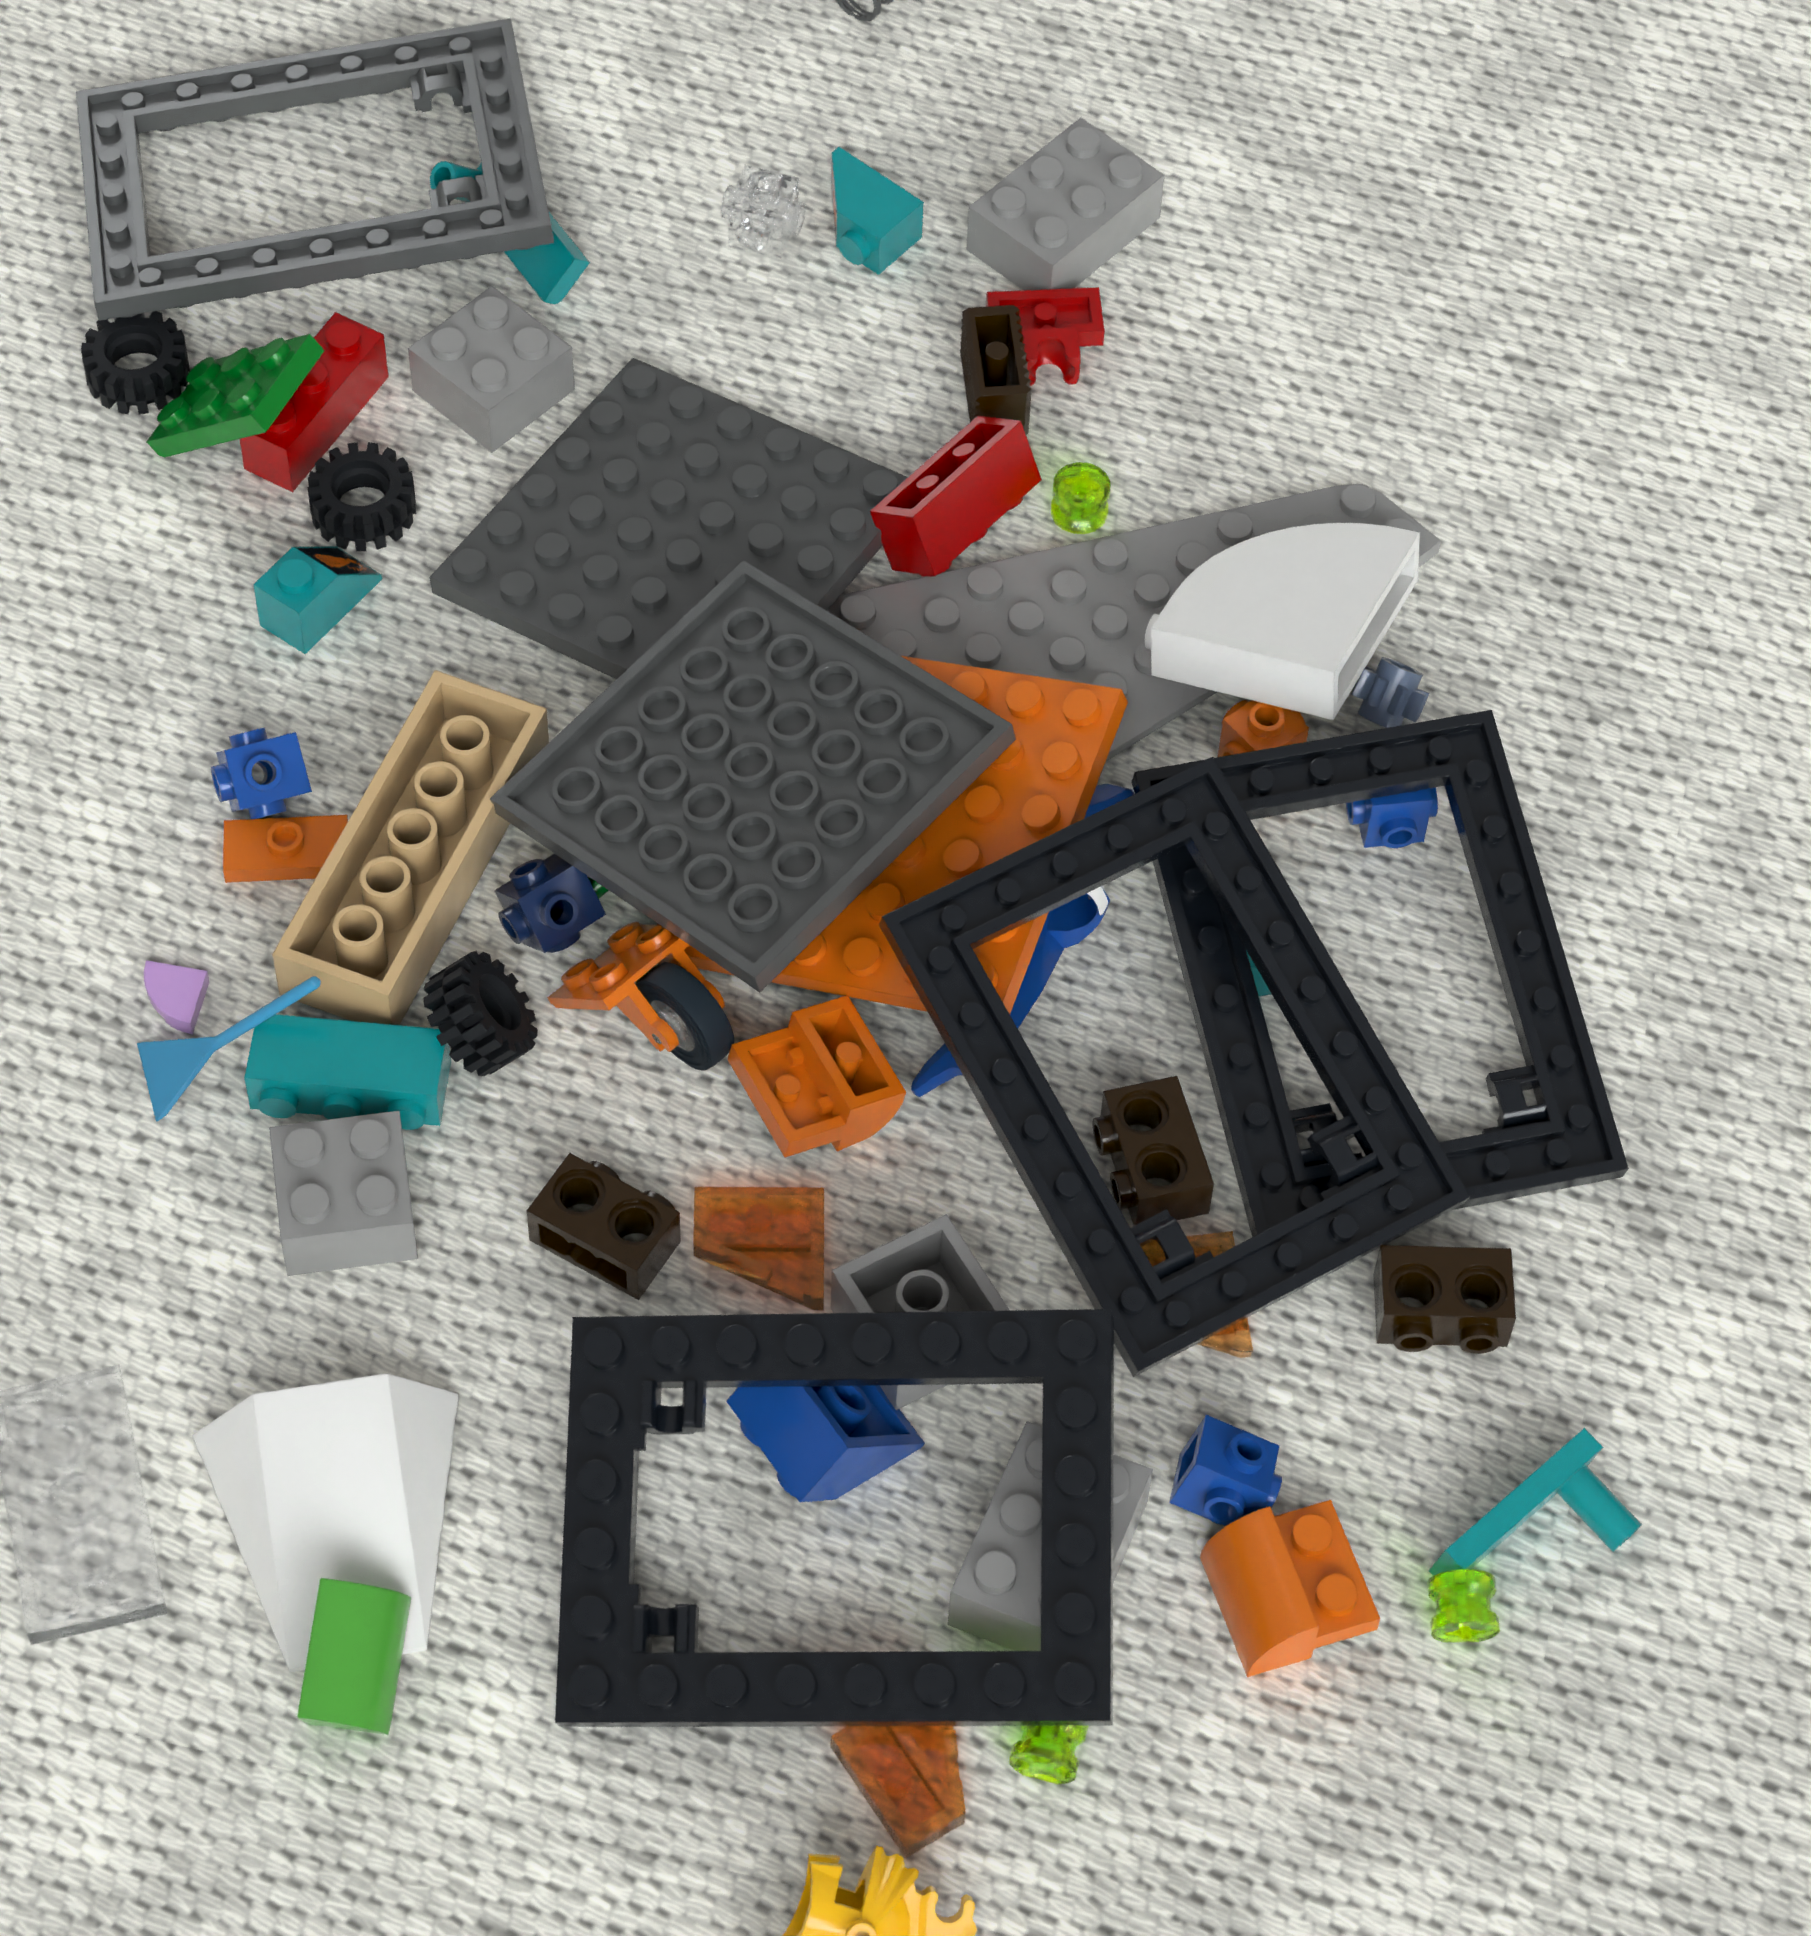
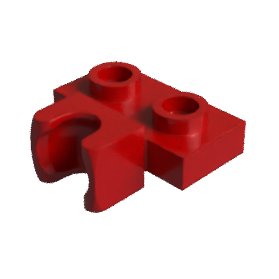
[986,287,1105,386]

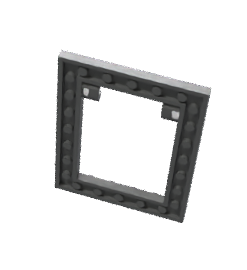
[76,18,554,321]

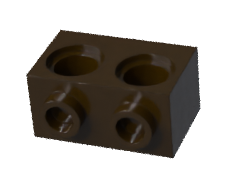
[1092,1076,1214,1226]
[526,1153,681,1300]
[1373,1245,1516,1354]

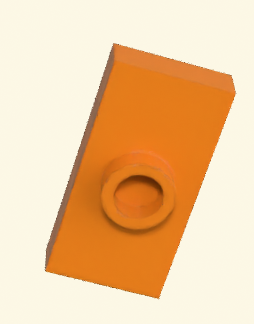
[223,815,348,883]

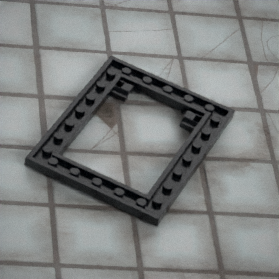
[1132,710,1629,1237]
[878,757,1471,1377]
[555,1309,1114,1727]

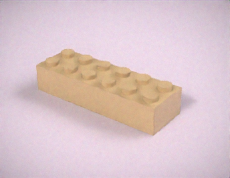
[272,670,549,1025]

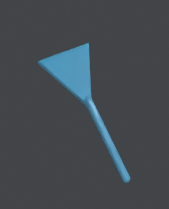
[137,976,321,1122]

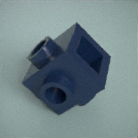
[494,853,606,953]

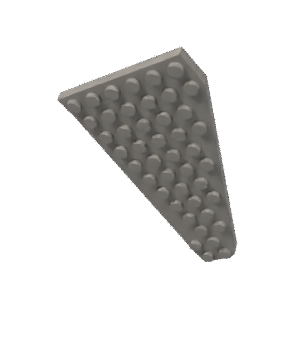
[827,484,1441,761]

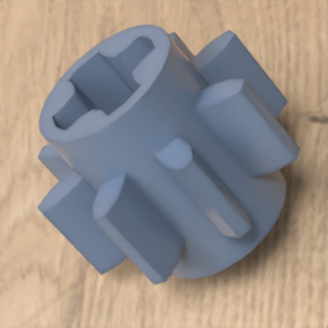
[1351,657,1429,728]

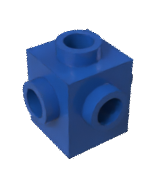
[211,727,312,820]
[1346,787,1438,848]
[1169,1415,1282,1526]

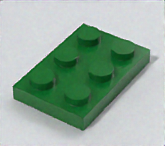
[146,334,325,457]

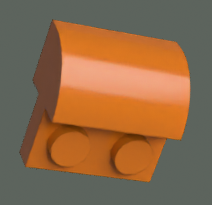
[727,995,906,1158]
[1200,1500,1380,1677]

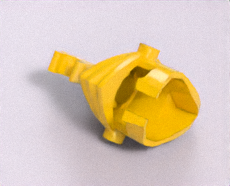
[783,1845,977,1936]

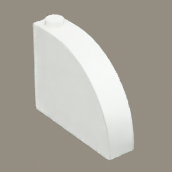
[1145,523,1420,720]

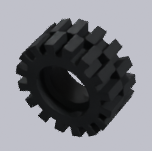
[81,311,190,414]
[307,442,416,551]
[423,951,538,1076]

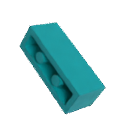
[244,1014,451,1130]

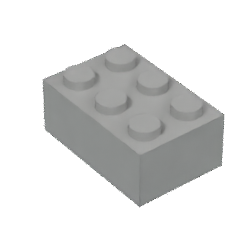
[966,117,1165,290]
[948,1421,1153,1651]

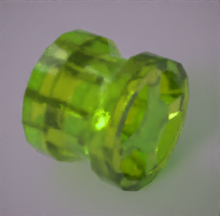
[1051,462,1111,534]
[1427,1569,1500,1642]
[1009,1726,1089,1784]

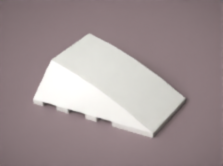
[192,1373,459,1672]

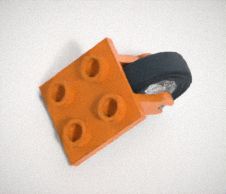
[547,922,734,1071]

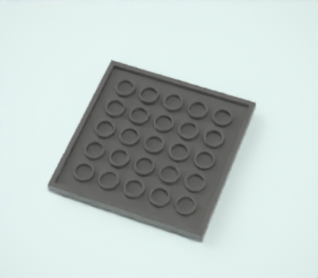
[429,358,908,679]
[490,560,1016,992]

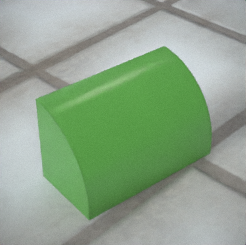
[297,1578,411,1735]

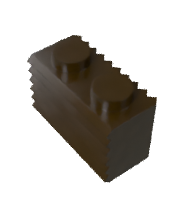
[960,305,1032,435]

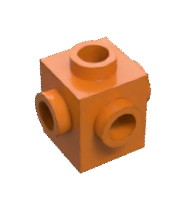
[1218,700,1309,757]

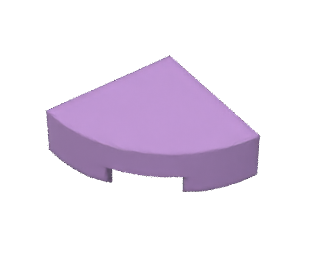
[144,960,209,1034]

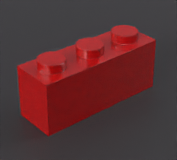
[240,312,389,492]
[870,416,1042,577]

